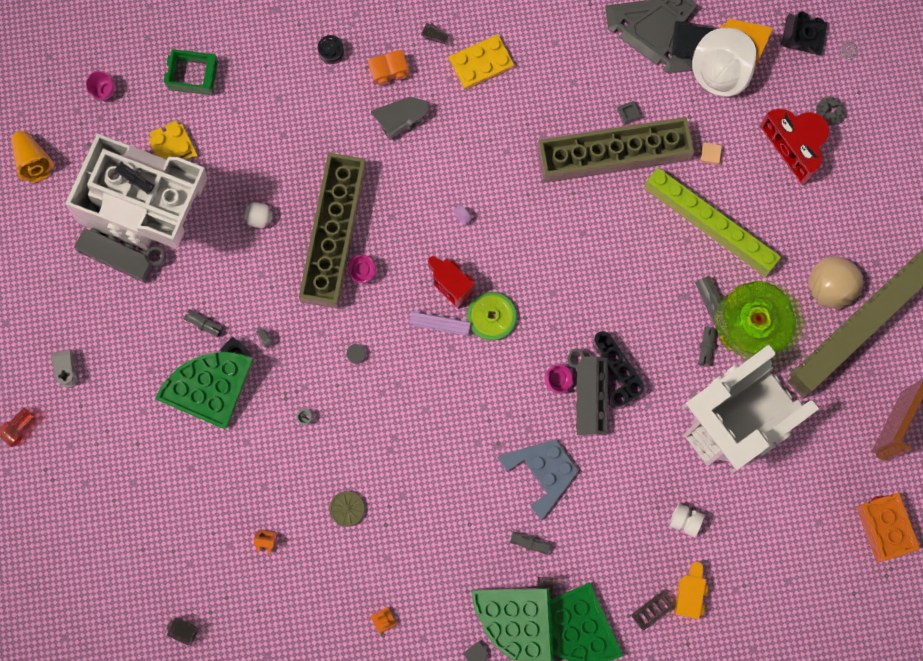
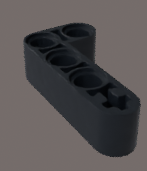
[593,331,644,409]

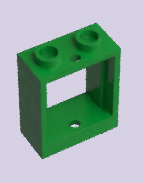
[164,49,218,96]

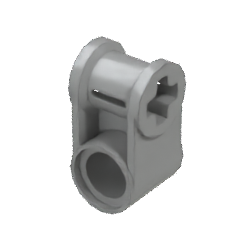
[51,349,77,388]

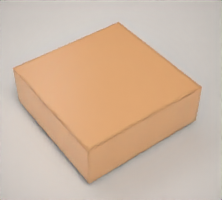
[700,142,722,165]

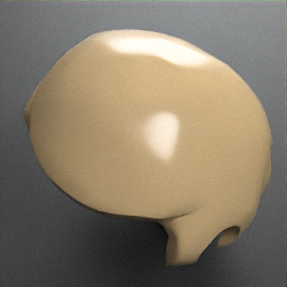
[808,256,863,310]

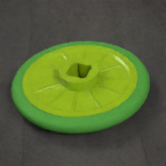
[467,292,517,340]

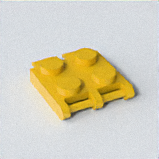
[148,120,198,160]

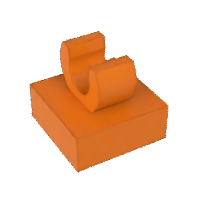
[253,529,277,554]
[370,607,397,634]

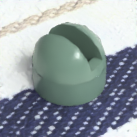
[296,409,313,425]

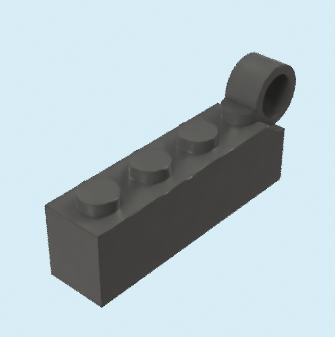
[74,228,167,283]
[568,348,608,436]

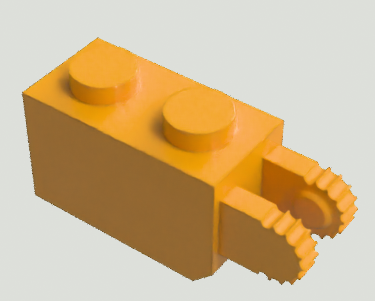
[673,561,708,620]

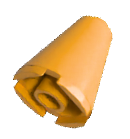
[11,131,54,183]

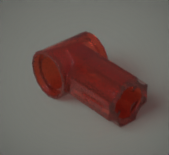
[0,407,37,447]

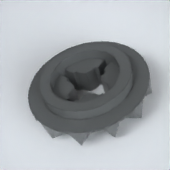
[816,96,847,125]

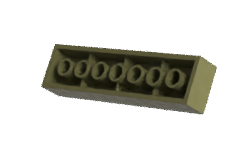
[537,117,694,182]
[299,153,367,309]

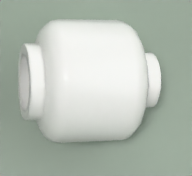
[244,202,272,228]

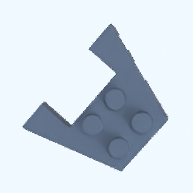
[497,439,578,520]

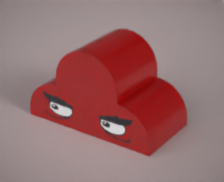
[759,109,829,186]

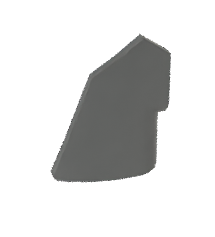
[371,97,428,140]

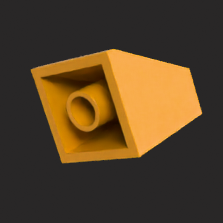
[720,18,773,67]

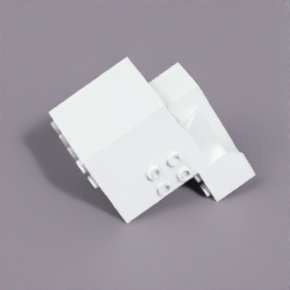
[65,134,207,250]
[682,345,819,473]

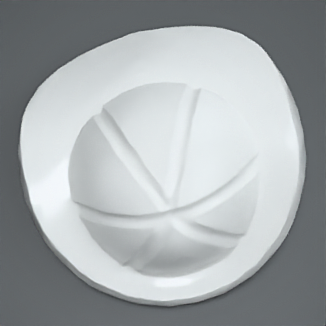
[692,28,756,97]

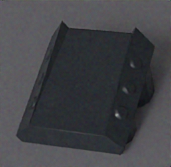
[780,11,828,55]
[672,21,717,60]

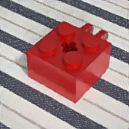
[428,256,474,309]

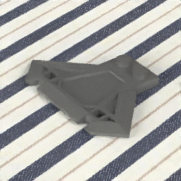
[605,0,697,73]

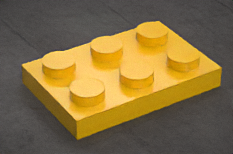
[448,34,514,90]

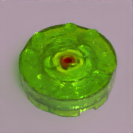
[715,281,796,360]

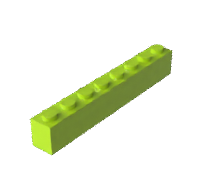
[644,167,781,277]

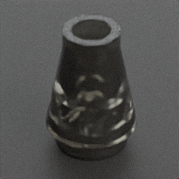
[421,22,449,44]

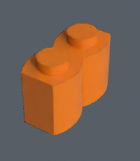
[367,49,410,86]

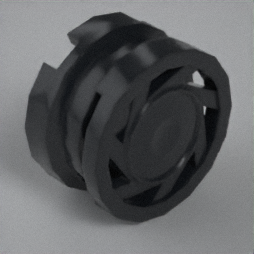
[318,35,344,65]

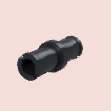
[114,161,155,195]

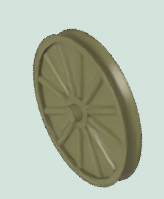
[329,491,365,527]

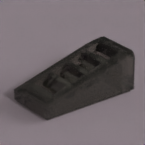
[631,589,675,631]

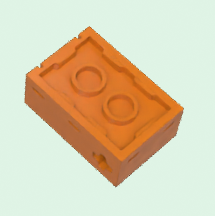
[856,492,920,563]

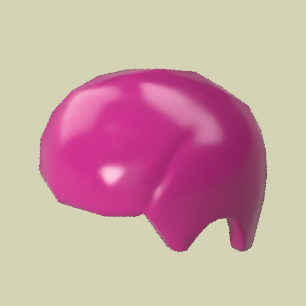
[85,71,116,101]
[347,255,376,283]
[544,364,573,394]

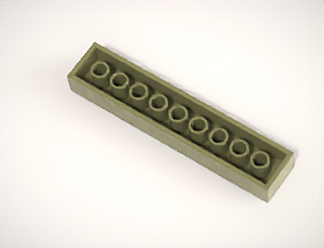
[787,249,923,398]

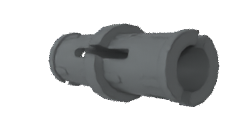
[184,309,223,338]
[698,326,717,367]
[510,531,551,555]

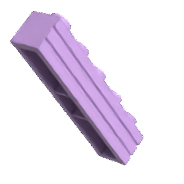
[409,311,470,336]

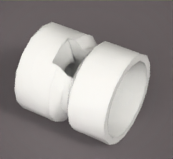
[669,503,705,538]

